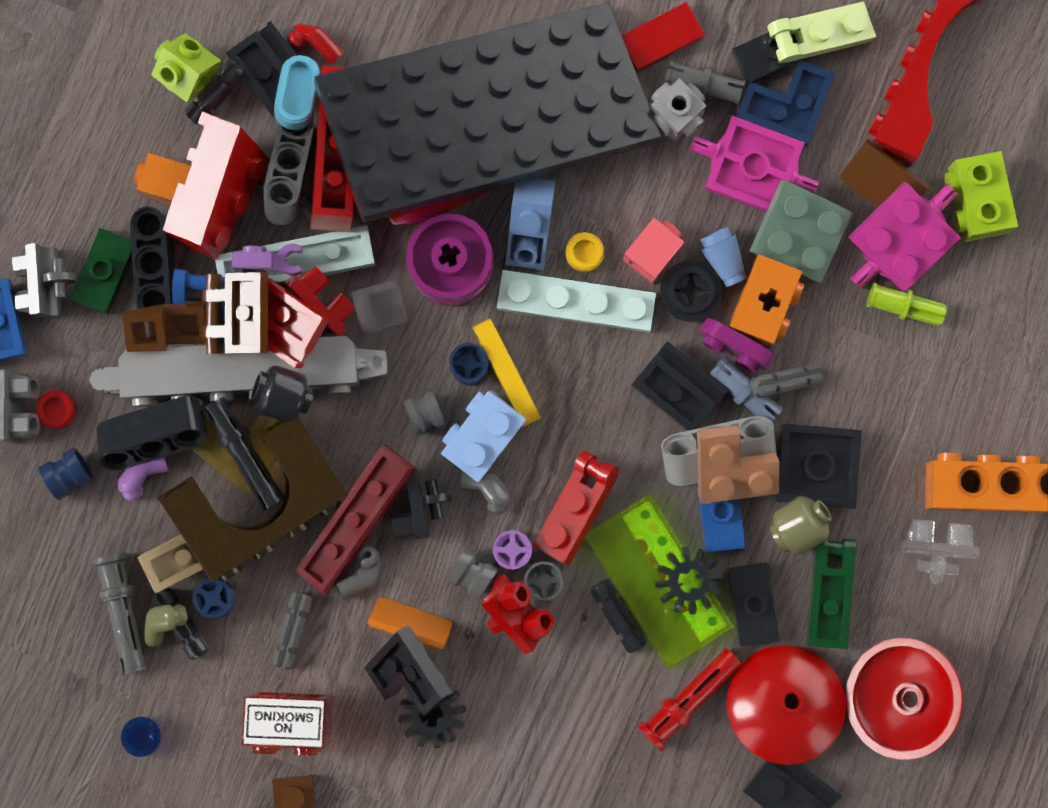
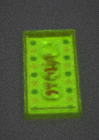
[585,493,734,669]

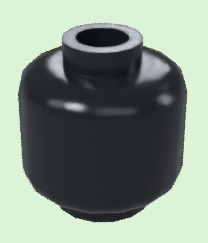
[251,365,313,422]

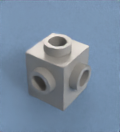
[650,78,706,143]

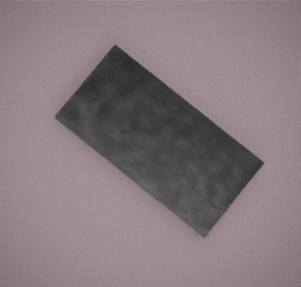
[314,2,661,223]

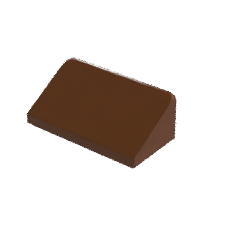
[839,139,929,208]

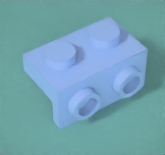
[441,390,527,482]

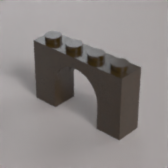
[157,417,347,582]

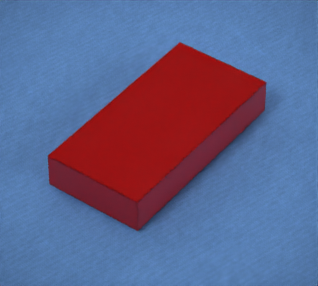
[621,2,705,73]

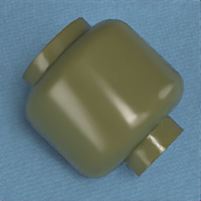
[770,496,832,554]

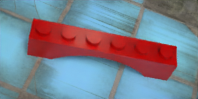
[867,0,983,167]

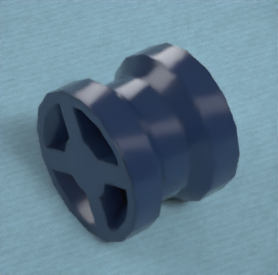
[193,579,237,618]

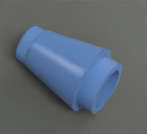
[700,226,747,287]

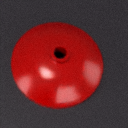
[845,638,964,760]
[726,645,846,765]

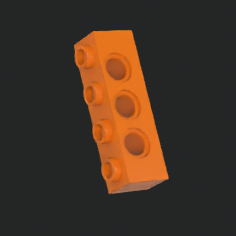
[925,453,1048,513]

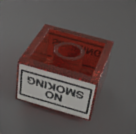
[242,692,334,756]

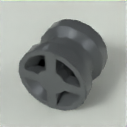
[403,389,446,436]

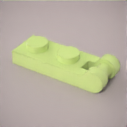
[767,1,876,63]

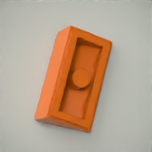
[367,597,453,651]

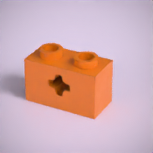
[728,254,805,348]

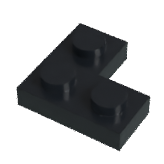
[364,626,453,716]

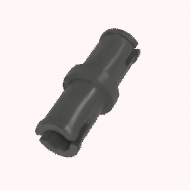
[665,61,746,105]

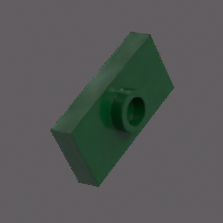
[70,228,132,315]

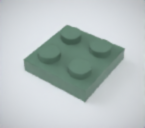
[749,180,853,283]

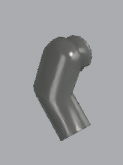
[460,471,511,515]
[335,546,382,601]

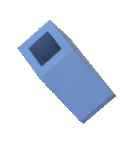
[505,178,556,270]

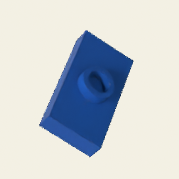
[696,483,746,553]

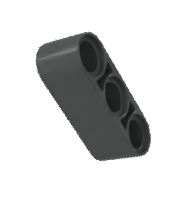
[264,119,314,225]

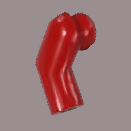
[287,23,344,65]

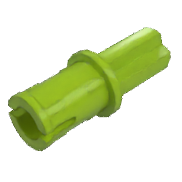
[866,283,947,326]

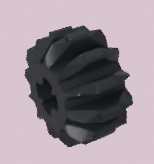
[655,547,723,615]
[398,690,466,748]

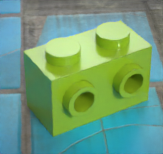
[944,151,1018,242]

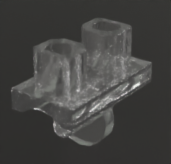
[900,519,980,585]

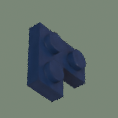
[736,60,835,147]

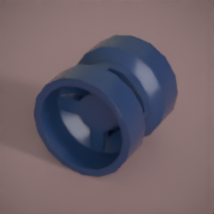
[449,343,489,386]
[39,447,94,501]

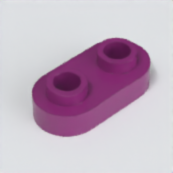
[699,318,775,373]

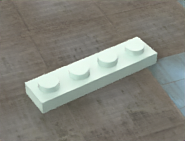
[215,225,376,285]
[497,270,656,333]

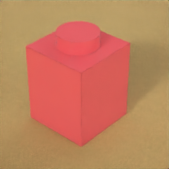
[623,218,684,284]

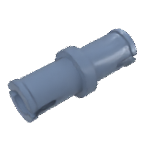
[709,356,783,421]

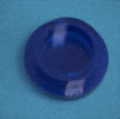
[121,716,161,757]

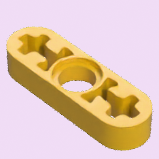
[472,318,541,427]

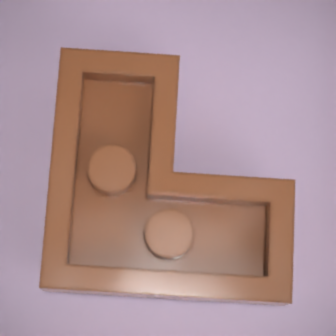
[697,425,779,504]

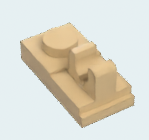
[138,534,203,593]

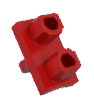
[284,266,356,336]
[481,575,555,654]

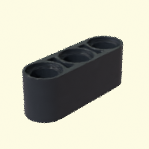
[130,206,175,309]
[96,396,207,471]

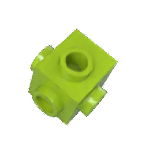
[151,33,221,103]

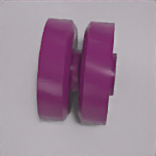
[406,213,494,307]

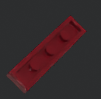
[295,445,417,595]

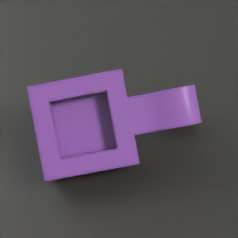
[232,244,303,276]

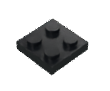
[776,423,862,509]

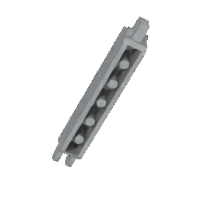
[88,336,388,407]

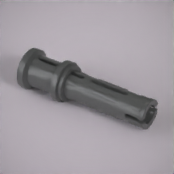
[92,552,147,675]

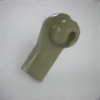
[143,604,188,647]

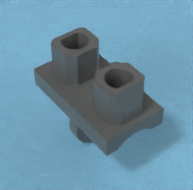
[12,243,76,318]
[0,370,40,444]

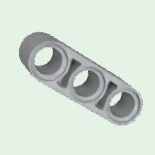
[661,416,777,486]

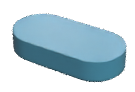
[274,55,320,130]

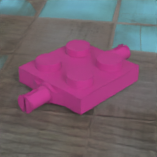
[690,116,819,213]
[848,181,961,292]

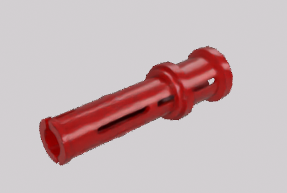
[637,647,743,752]

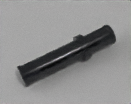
[202,397,285,511]

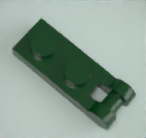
[806,538,856,650]

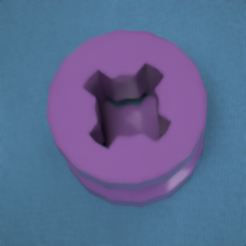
[493,530,532,570]

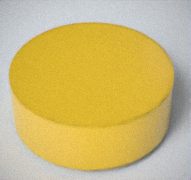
[565,232,604,273]

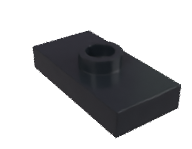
[732,32,810,85]
[727,562,780,646]

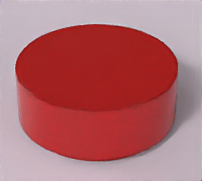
[35,390,78,430]

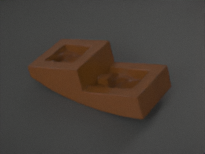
[122,301,206,352]

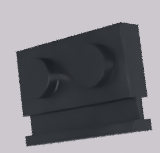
[226,21,297,117]
[631,341,728,431]
[742,761,842,808]

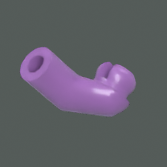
[118,456,170,501]

